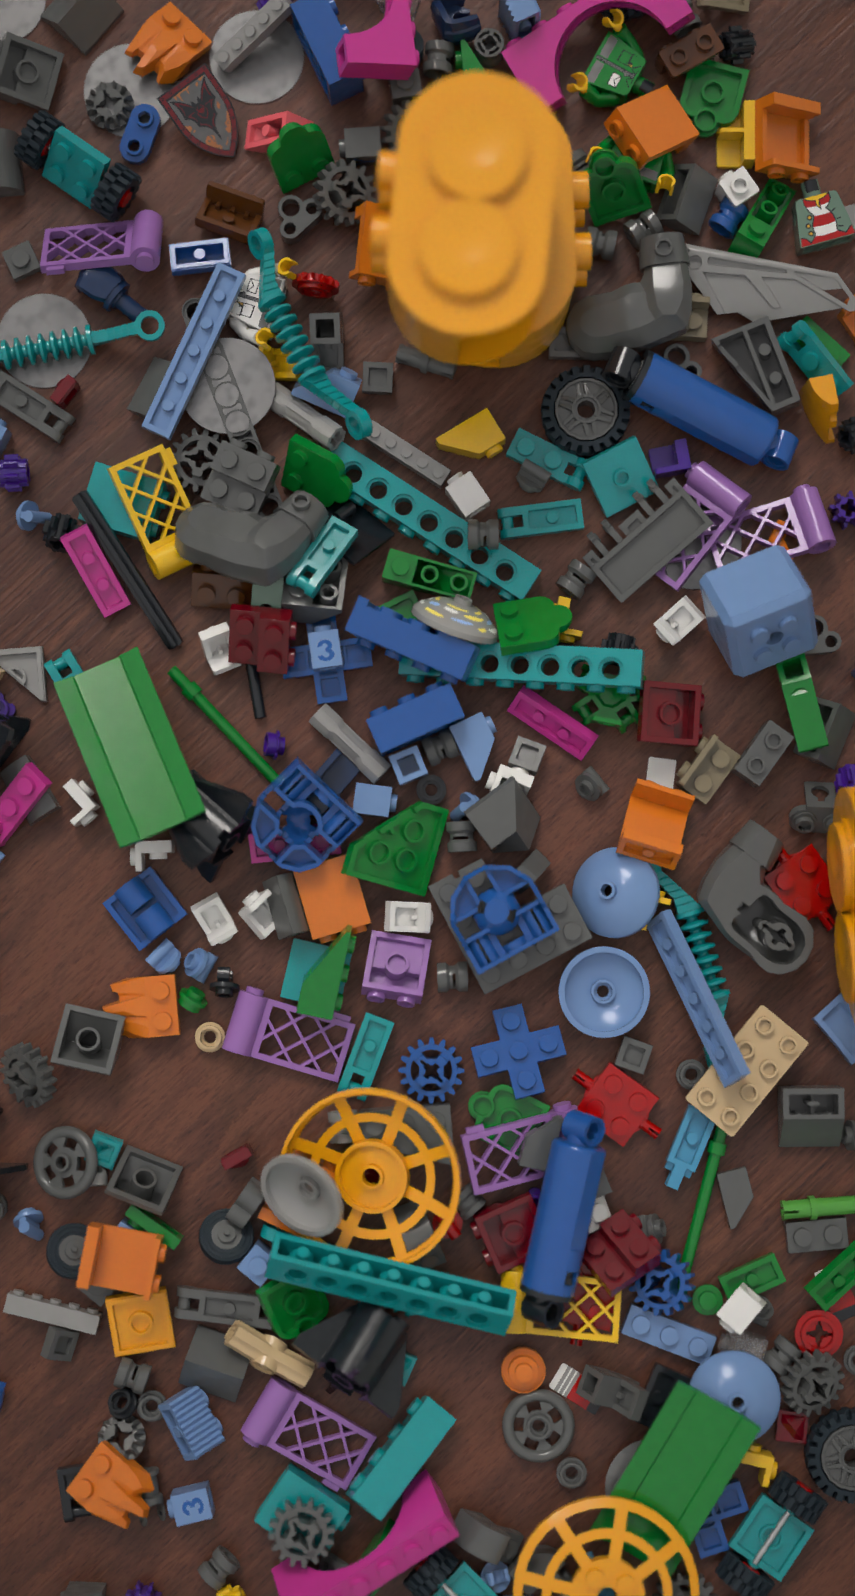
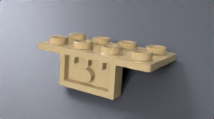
[685,1005,808,1137]

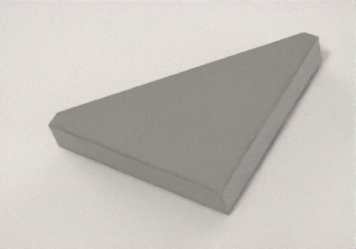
[0,646,48,702]

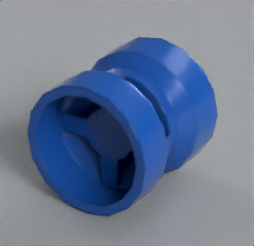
[708,196,749,239]

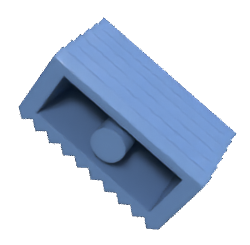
[498,0,541,40]
[158,1386,225,1461]

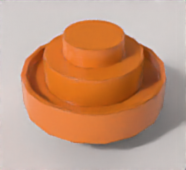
[501,1347,546,1393]

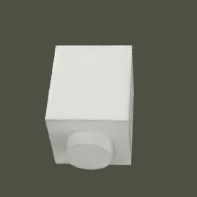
[445,471,491,521]
[716,1282,767,1335]

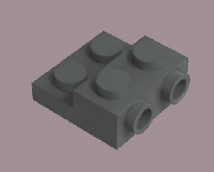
[0,32,64,112]
[200,438,281,515]

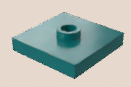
[581,435,659,518]
[280,938,352,1001]

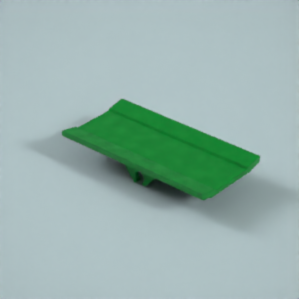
[53,647,206,849]
[588,1380,761,1578]

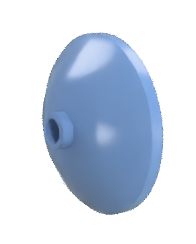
[572,847,660,938]
[558,946,650,1038]
[689,1350,781,1440]

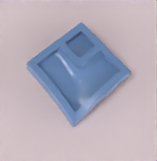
[812,993,855,1065]

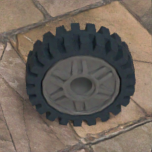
[541,365,630,458]
[804,1407,855,1504]

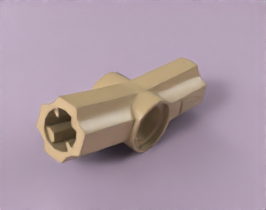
[224,1320,315,1388]

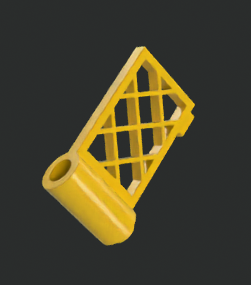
[107,444,194,580]
[500,1263,622,1343]

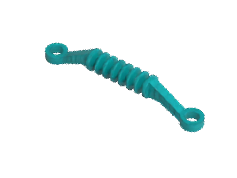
[248,227,373,440]
[0,310,165,370]
[650,863,731,1068]

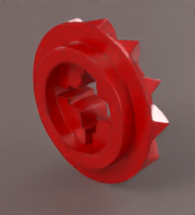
[292,272,340,298]
[794,1308,843,1355]

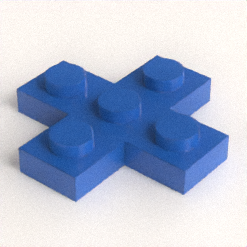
[283,616,373,705]
[470,1003,567,1100]
[694,1478,749,1559]

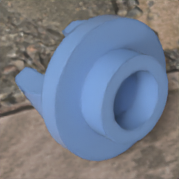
[480,1561,511,1593]

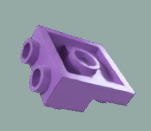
[361,930,432,1008]

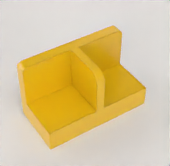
[716,100,755,169]

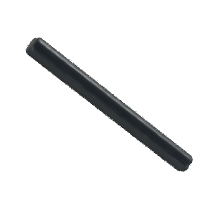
[72,490,183,650]

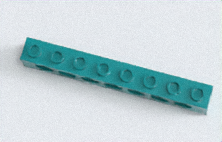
[331,441,542,601]
[398,641,645,694]
[264,1232,517,1336]

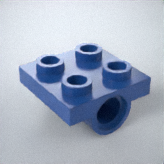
[102,866,188,951]

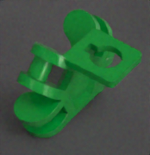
[571,664,647,734]

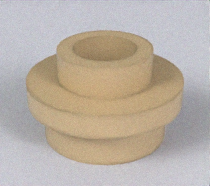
[195,1022,225,1052]

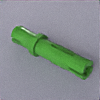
[780,1195,855,1220]

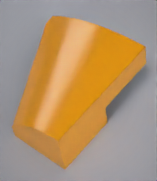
[799,374,839,444]

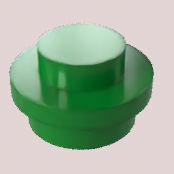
[178,986,208,1013]
[692,1284,723,1315]

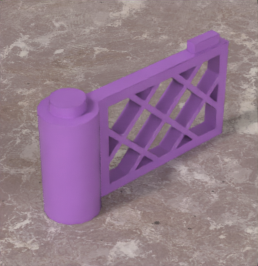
[40,210,163,275]
[655,461,752,592]
[704,484,837,568]
[222,985,355,1083]
[460,1101,578,1196]
[240,1376,377,1492]

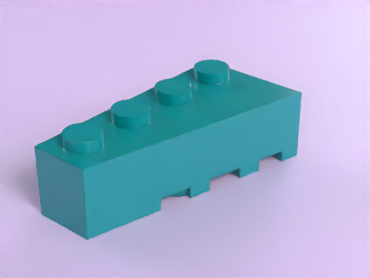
[345,1396,457,1521]

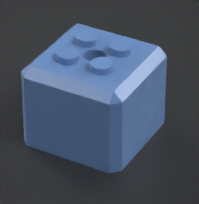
[699,545,818,677]

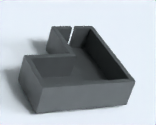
[428,858,593,994]

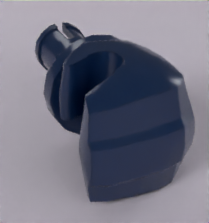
[430,0,481,46]
[75,267,147,322]

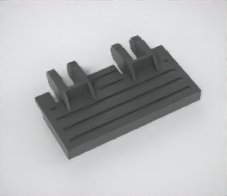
[583,478,713,603]

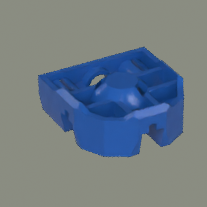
[251,756,363,872]
[450,865,560,975]

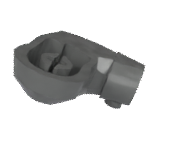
[565,232,692,361]
[175,490,329,587]
[696,819,813,975]

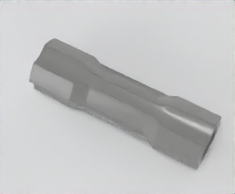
[270,382,346,451]
[308,703,391,784]

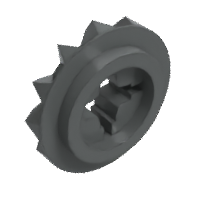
[86,81,134,129]
[97,1416,146,1460]

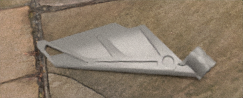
[636,244,855,322]

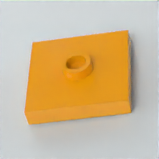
[105,1286,176,1358]

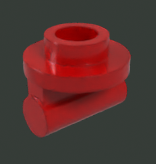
[432,1211,463,1241]

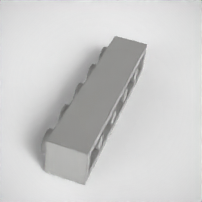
[212,0,292,73]
[363,420,451,489]
[3,1289,103,1335]

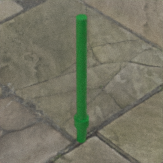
[167,666,278,783]
[677,1125,727,1290]

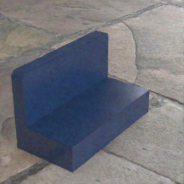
[305,749,360,815]

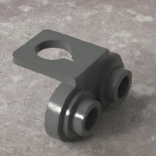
[788,781,836,834]

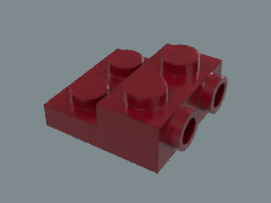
[228,603,297,675]
[637,680,705,747]
[469,1192,537,1274]
[582,1209,662,1297]

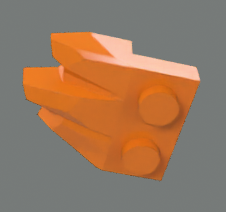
[124,1,213,84]
[102,974,181,1038]
[66,1440,155,1529]

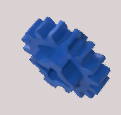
[398,1037,464,1104]
[629,1248,696,1316]

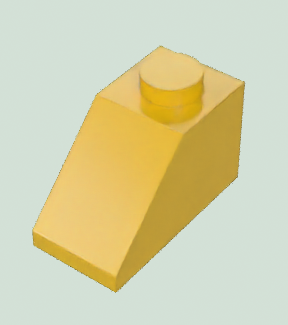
[435,408,506,459]

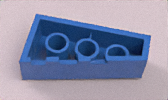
[345,596,481,685]

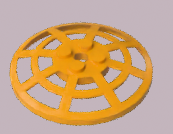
[281,1087,462,1264]
[513,1495,700,1596]

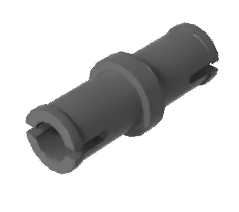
[395,344,457,380]

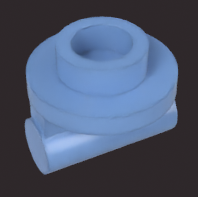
[16,500,52,531]
[450,792,480,821]
[145,938,181,974]
[184,948,218,984]
[13,1208,44,1241]

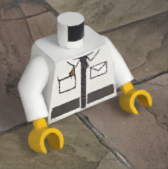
[227,257,298,351]

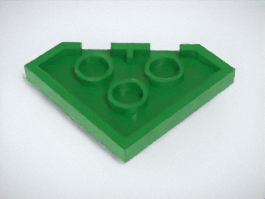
[341,801,449,897]

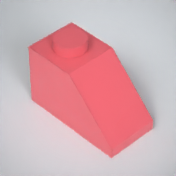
[245,111,314,153]

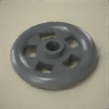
[33,1126,98,1199]
[502,1389,575,1463]

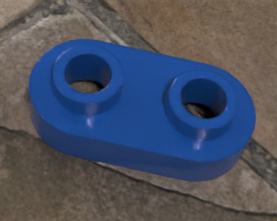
[120,104,161,165]

